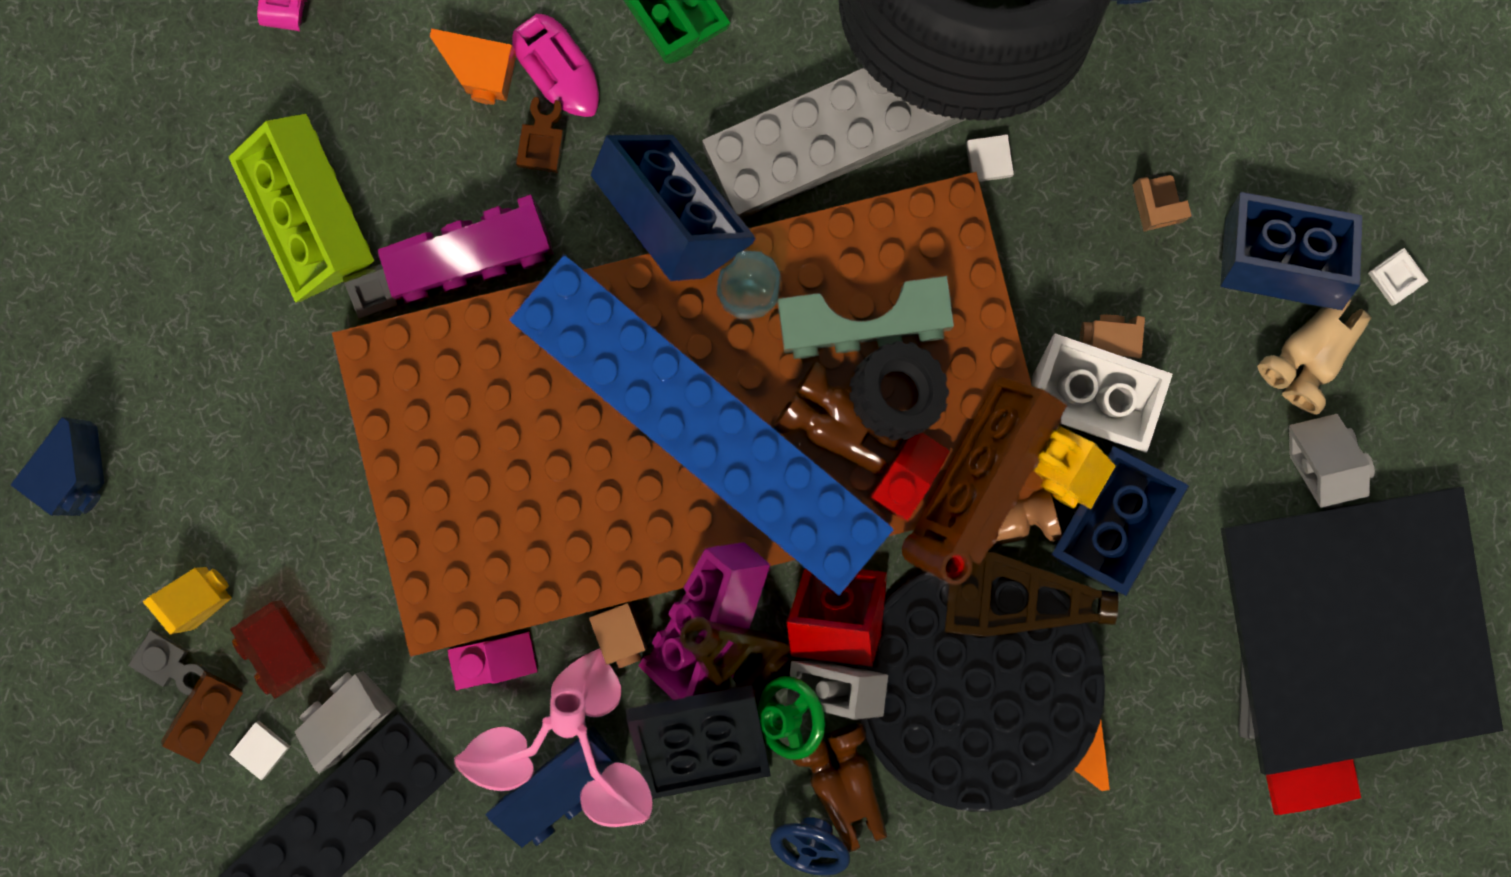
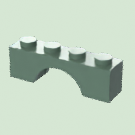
[777,276,954,359]

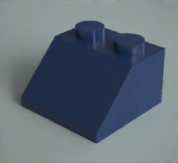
[10,417,104,516]

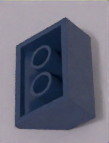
[1052,446,1189,597]
[485,726,622,848]

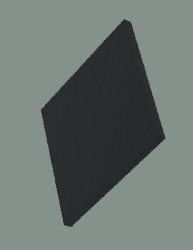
[1220,486,1503,775]

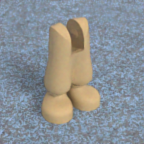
[1257,299,1372,415]

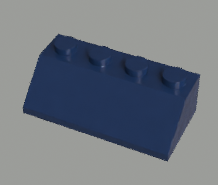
[591,135,756,281]

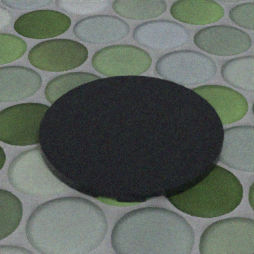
[855,572,1105,812]

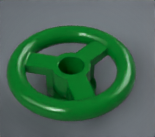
[757,676,825,760]

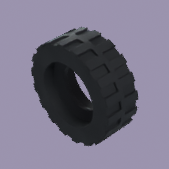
[850,341,949,441]

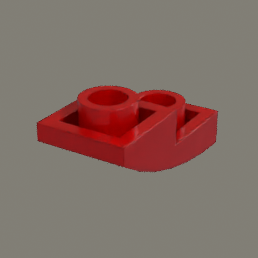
[1266,759,1361,815]

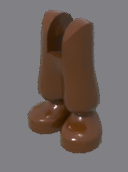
[773,361,903,476]
[792,723,887,852]

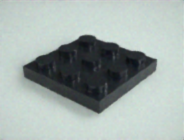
[626,685,771,799]

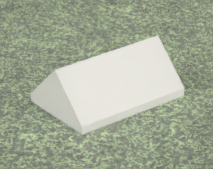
[1031,334,1173,453]

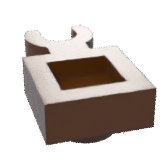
[516,97,564,173]

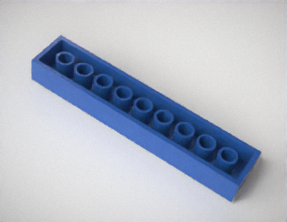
[509,255,894,595]

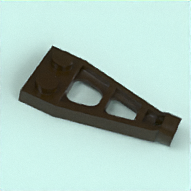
[944,552,1119,637]
[680,617,800,705]

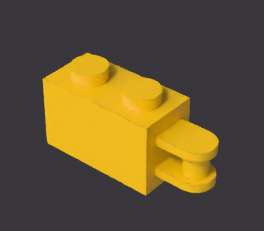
[1034,426,1116,509]

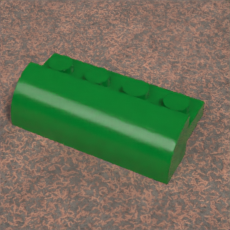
[623,0,730,64]

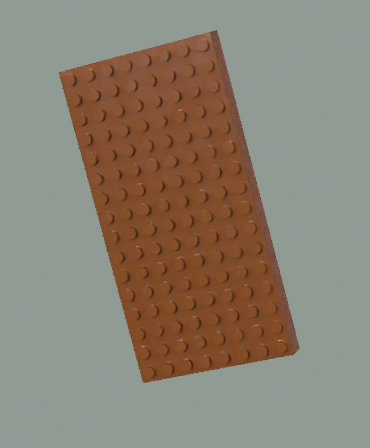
[332,172,1053,657]

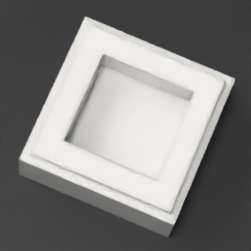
[966,135,1014,182]
[1368,248,1428,306]
[229,721,291,780]

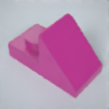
[447,632,538,690]

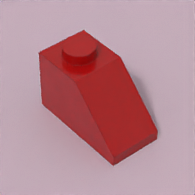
[869,432,950,521]

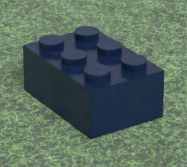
[1220,192,1363,310]

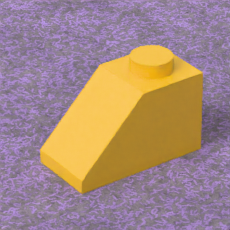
[143,567,232,634]

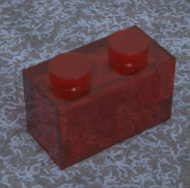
[230,600,325,699]

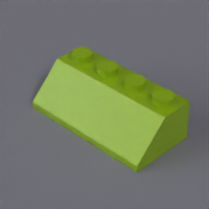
[229,114,374,303]

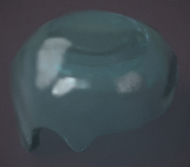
[717,251,781,319]

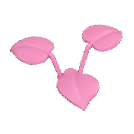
[454,648,653,827]

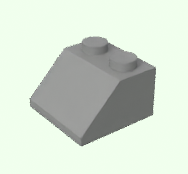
[294,671,397,773]

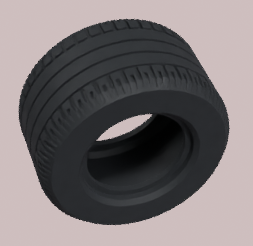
[838,0,1111,121]

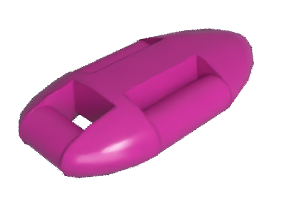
[512,14,599,117]

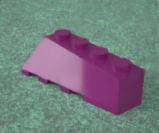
[378,195,554,305]
[638,542,770,700]

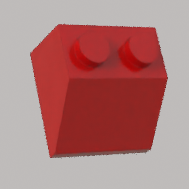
[787,568,887,667]

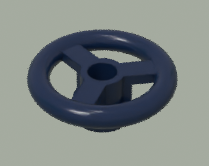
[770,817,850,876]

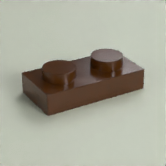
[161,670,243,764]

